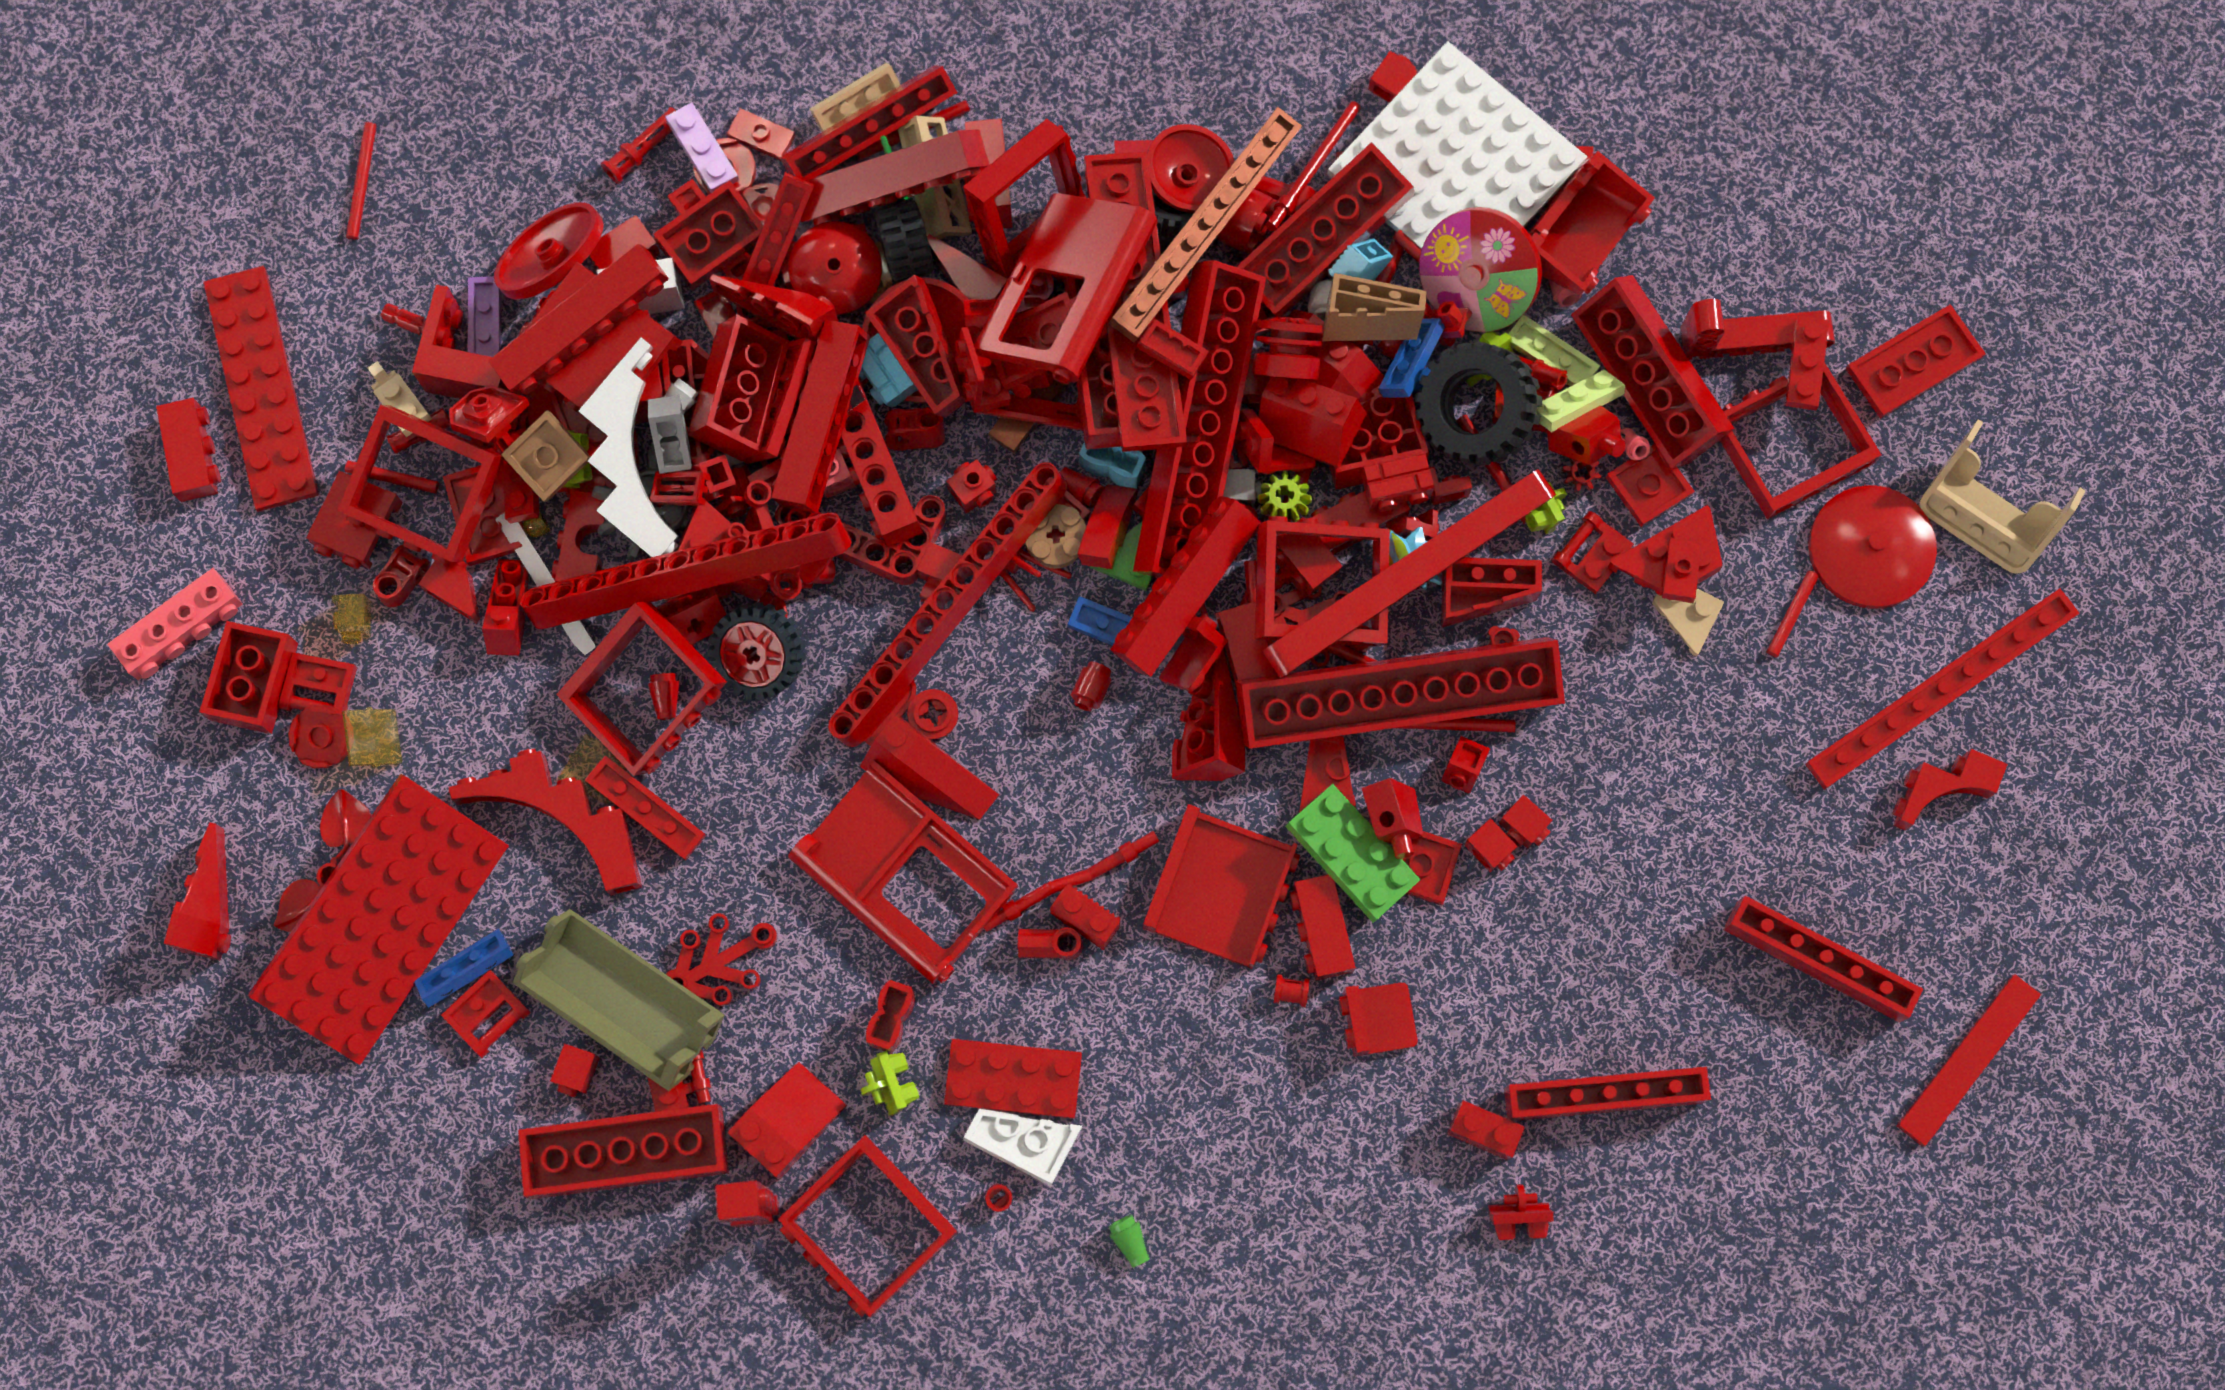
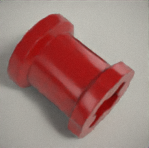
[1273,974,1310,1008]

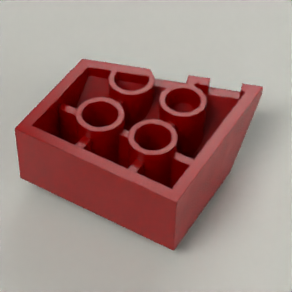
[1329,386,1429,490]

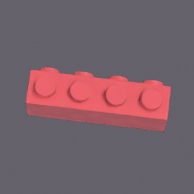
[107,568,243,680]

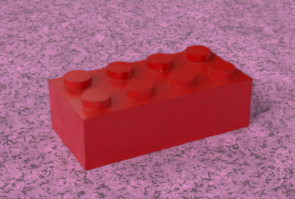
[687,314,789,461]

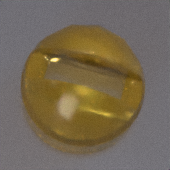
[524,511,551,537]

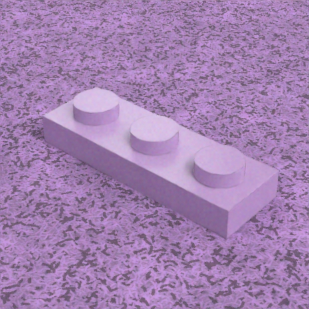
[665,103,739,193]

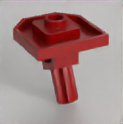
[449,386,530,464]

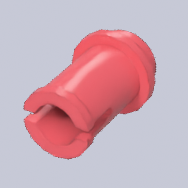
[1621,428,1650,460]

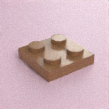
[501,411,591,502]

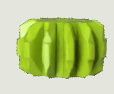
[1258,471,1312,522]

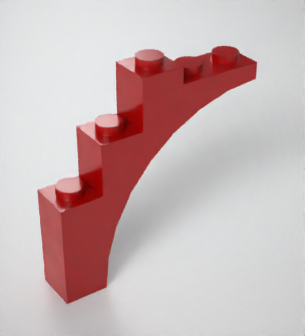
[448,749,642,895]

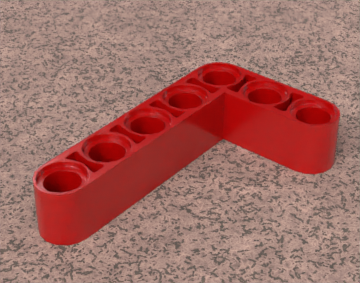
[1680,299,1835,360]
[775,495,946,586]

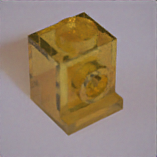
[332,594,371,644]

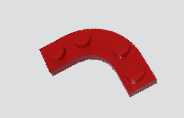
[963,272,1054,328]

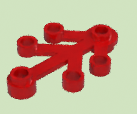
[725,480,806,601]
[1274,586,1371,668]
[666,913,778,1007]

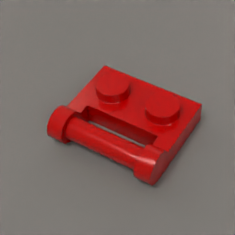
[1551,511,1634,594]
[279,652,357,716]
[441,970,531,1058]

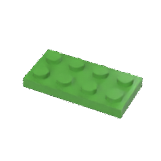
[1285,784,1421,923]

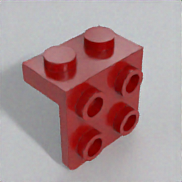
[1235,409,1316,474]
[1159,615,1229,692]
[1339,982,1418,1057]

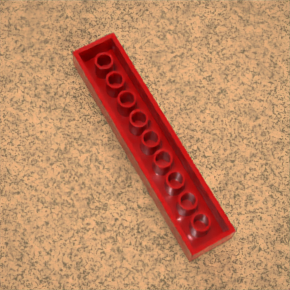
[1133,260,1266,578]
[1235,637,1565,749]

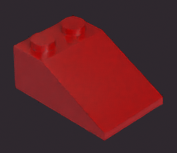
[727,1062,847,1180]

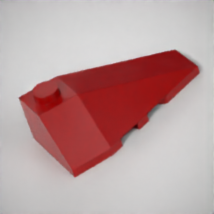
[1172,648,1245,781]
[860,714,1000,820]

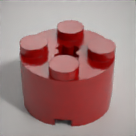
[1216,189,1277,255]

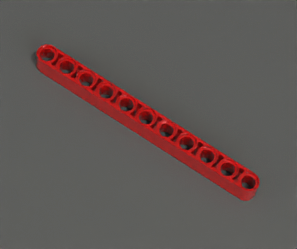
[828,462,1067,747]
[1262,469,1556,679]
[519,512,852,629]

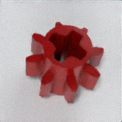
[1561,458,1602,493]

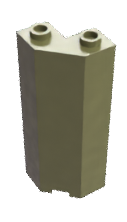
[513,909,725,1091]

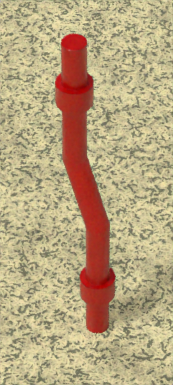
[984,831,1160,932]

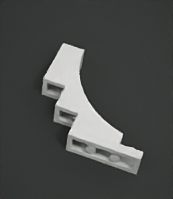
[579,338,679,557]

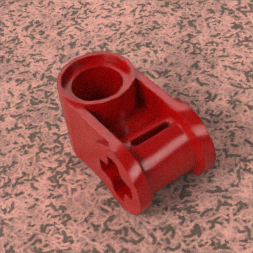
[885,407,945,451]
[373,544,431,608]

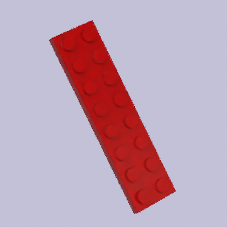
[203,266,319,512]

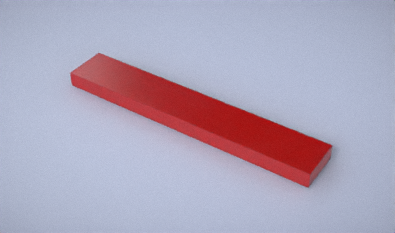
[1896,974,2041,1147]

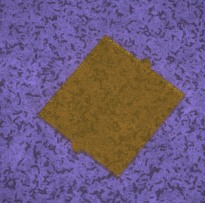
[342,707,402,768]
[558,733,627,805]

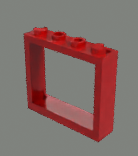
[963,119,1086,279]
[1720,362,1882,520]
[337,404,504,565]
[1255,516,1390,647]
[556,601,727,776]
[778,1135,959,1318]

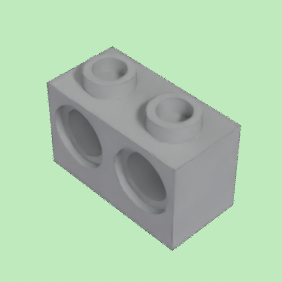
[648,395,691,474]

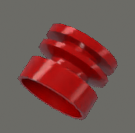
[1252,316,1324,380]

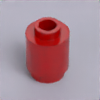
[1071,661,1112,711]

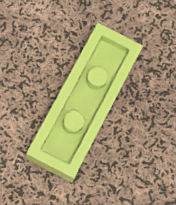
[1509,315,1600,386]
[1537,369,1625,432]

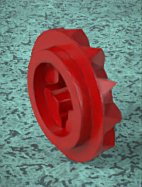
[907,689,958,740]

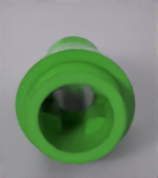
[1108,1215,1150,1268]

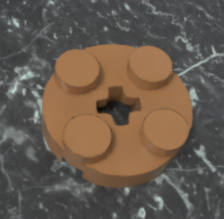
[1025,504,1086,568]

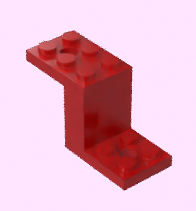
[412,285,513,454]

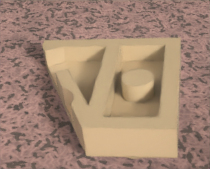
[1652,589,1724,657]

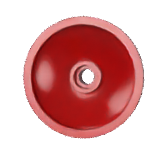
[1147,124,1235,213]
[788,221,882,315]

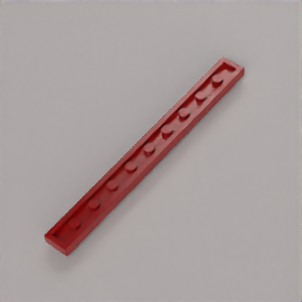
[1805,588,2080,790]

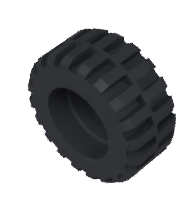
[1415,342,1542,465]

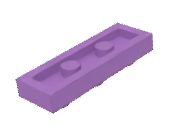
[468,276,501,357]

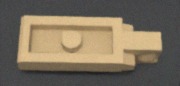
[368,361,432,437]

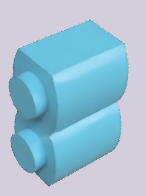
[1079,441,1146,489]

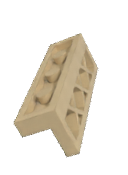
[898,116,972,240]

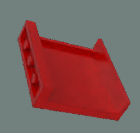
[525,262,683,431]
[1143,804,1301,969]

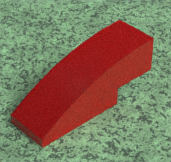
[1077,484,1138,569]

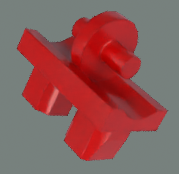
[1423,301,1473,346]
[1488,1184,1554,1240]

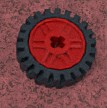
[707,602,806,700]

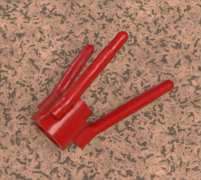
[999,548,1072,612]

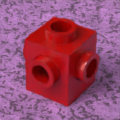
[682,453,736,501]
[946,459,997,514]

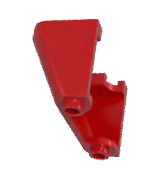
[1529,151,1655,295]

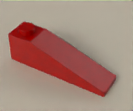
[709,274,838,349]
[164,822,231,961]

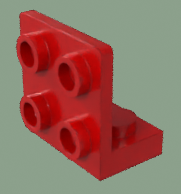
[953,327,1011,413]

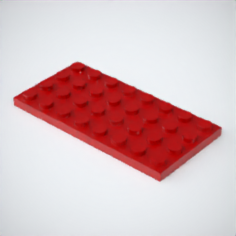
[247,774,509,1065]

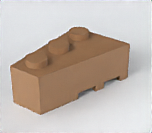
[1322,273,1427,341]

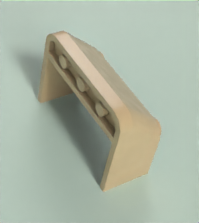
[1920,419,2085,574]

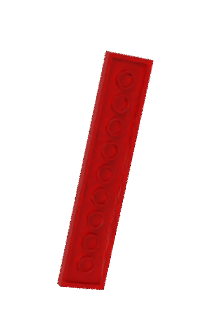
[1084,151,1187,452]

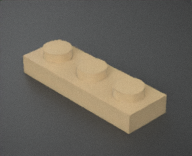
[810,62,900,132]

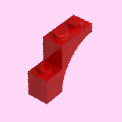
[1892,749,2008,831]

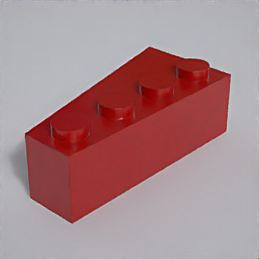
[865,275,966,418]

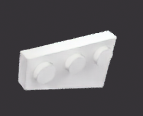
[963,1109,1082,1186]

